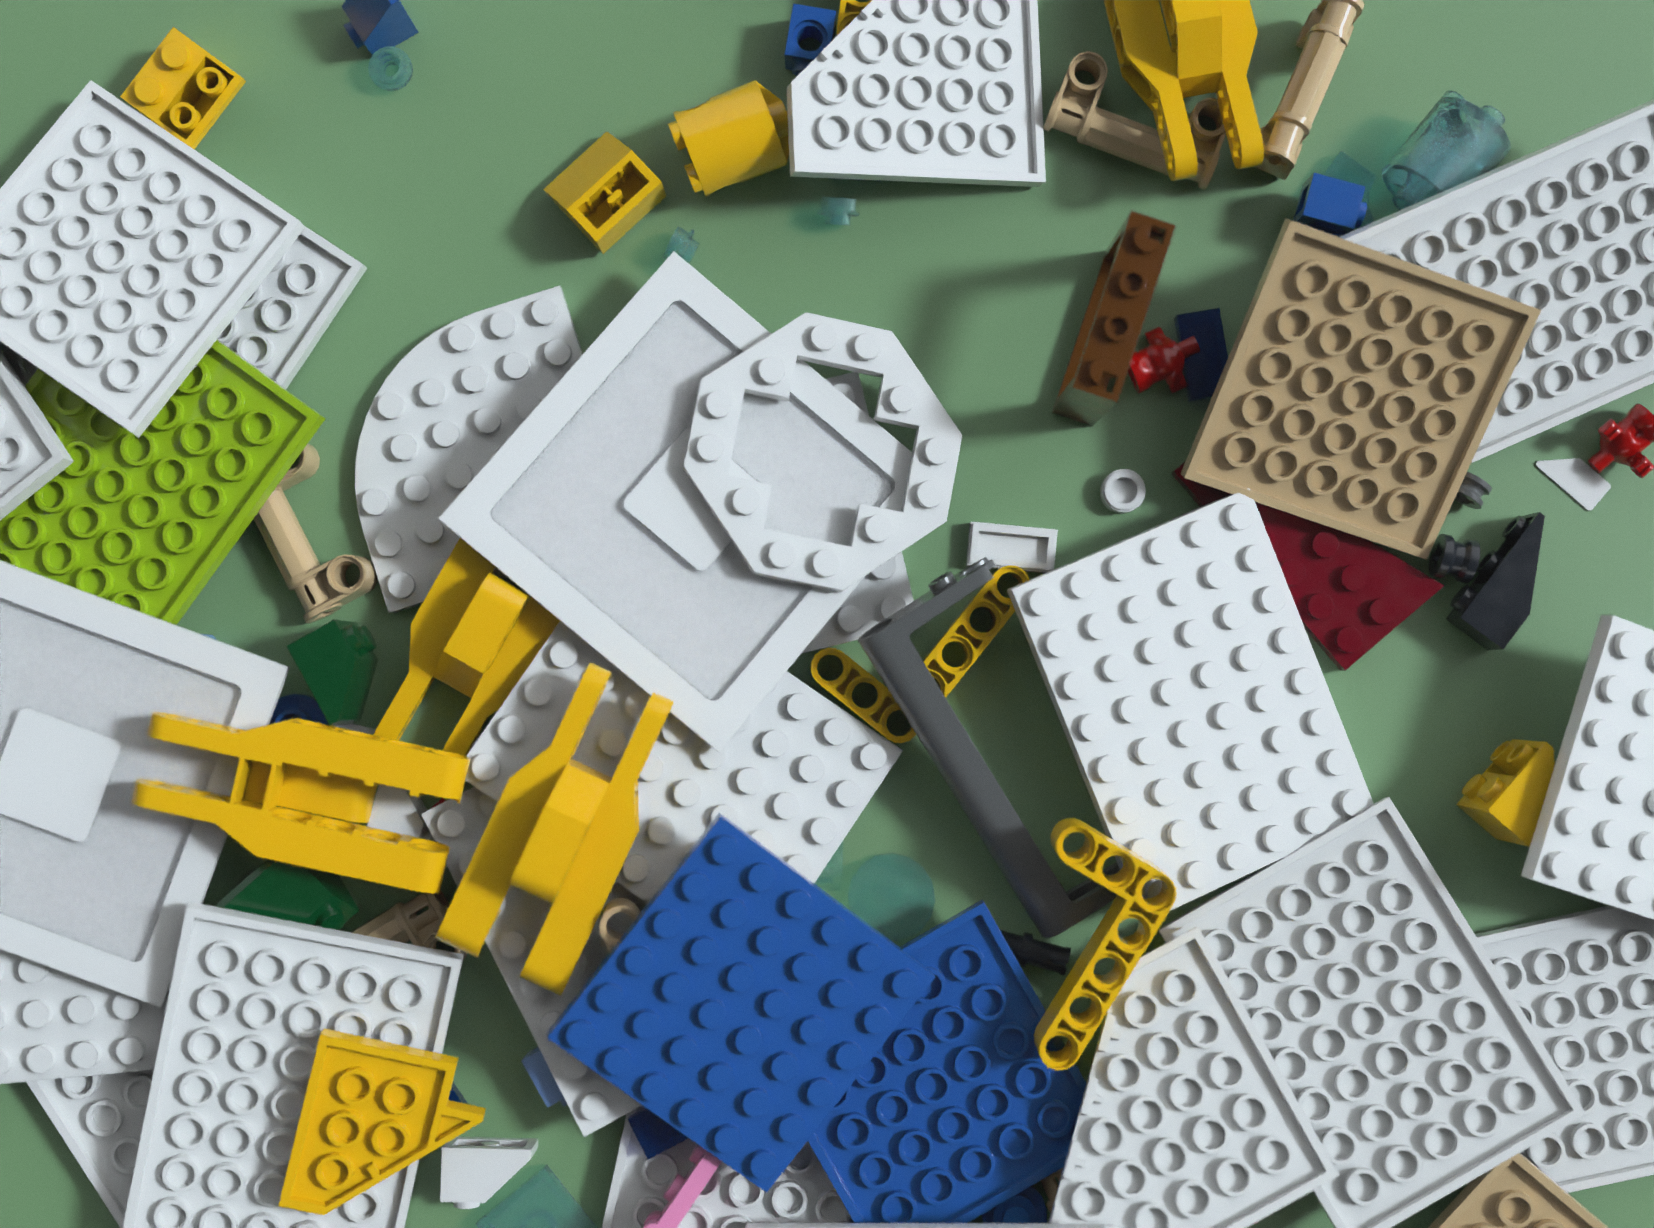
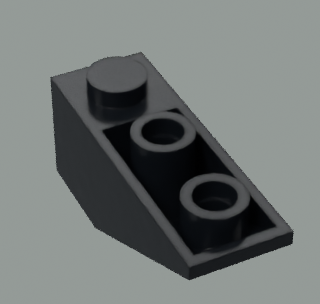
[1446,512,1545,650]

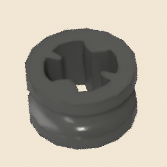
[1454,472,1492,509]

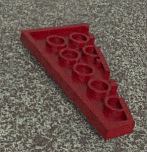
[1171,461,1444,671]

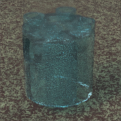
[1382,90,1511,211]

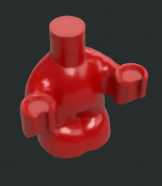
[1127,327,1200,394]
[1587,403,1654,478]

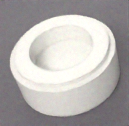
[1100,469,1146,514]

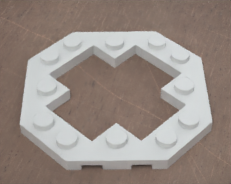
[683,312,962,592]

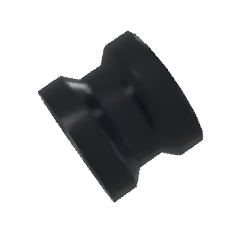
[1429,534,1480,584]

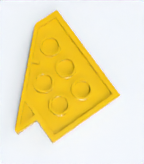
[278,1028,486,1215]

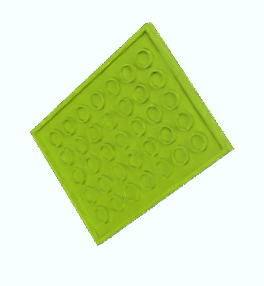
[0,339,326,625]

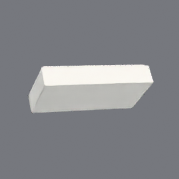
[966,521,1058,573]

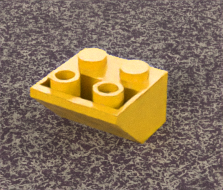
[120,27,246,150]
[543,131,666,254]
[1456,739,1555,847]

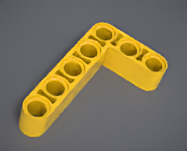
[811,565,1029,743]
[1034,818,1177,1070]

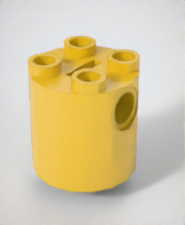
[668,80,789,197]

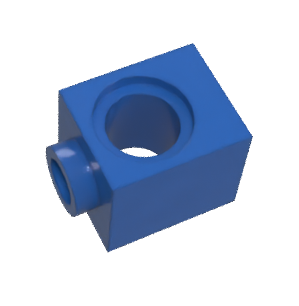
[784,3,836,76]
[1293,173,1367,237]

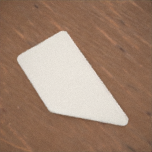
[1536,458,1611,511]

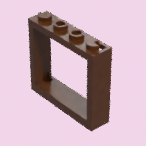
[1051,210,1176,426]

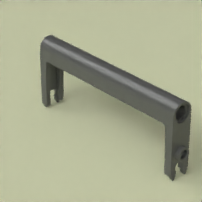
[858,557,1120,938]

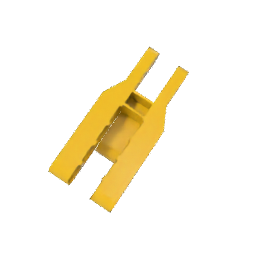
[1104,0,1264,181]
[373,538,560,756]
[435,663,674,996]
[131,712,470,893]

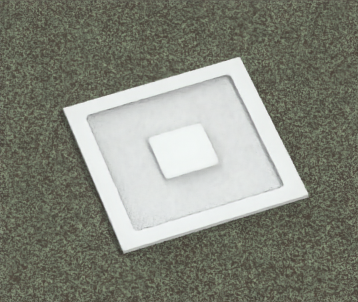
[438,251,912,753]
[0,560,290,1008]

